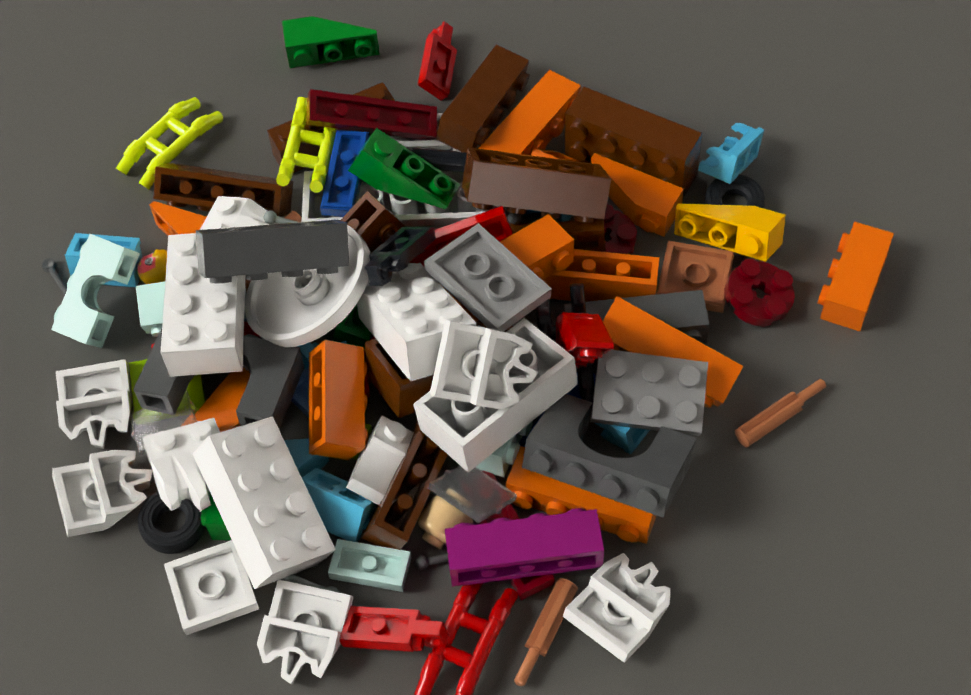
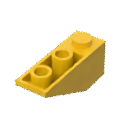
[674,203,786,262]

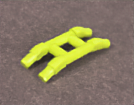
[116,97,223,190]
[276,97,338,193]

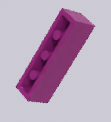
[445,508,604,587]

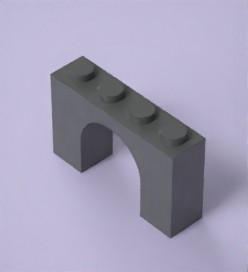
[133,328,305,430]
[522,394,697,518]

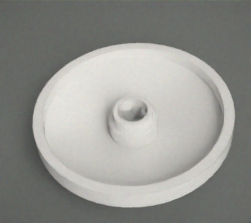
[245,225,370,347]

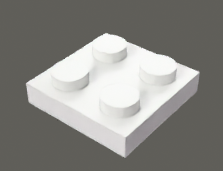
[164,540,259,635]

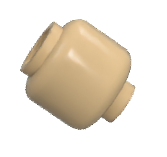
[418,492,473,550]

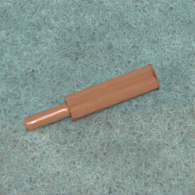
[735,379,826,448]
[514,578,578,686]

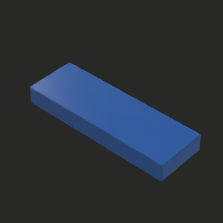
[320,130,369,217]

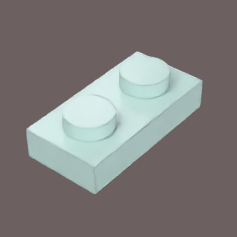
[328,539,411,592]

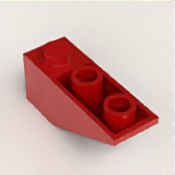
[556,312,614,367]

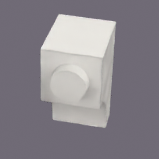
[346,416,414,505]

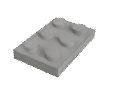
[424,223,552,332]
[590,350,708,436]

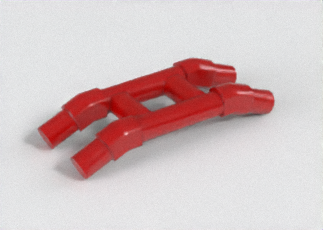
[414,583,518,695]

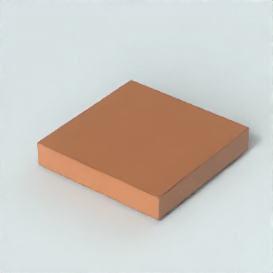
[656,241,735,313]

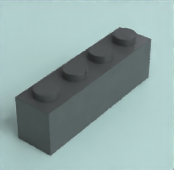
[196,219,349,284]
[564,290,710,344]

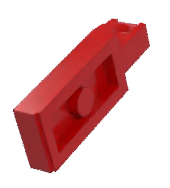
[417,21,457,101]
[339,606,450,652]

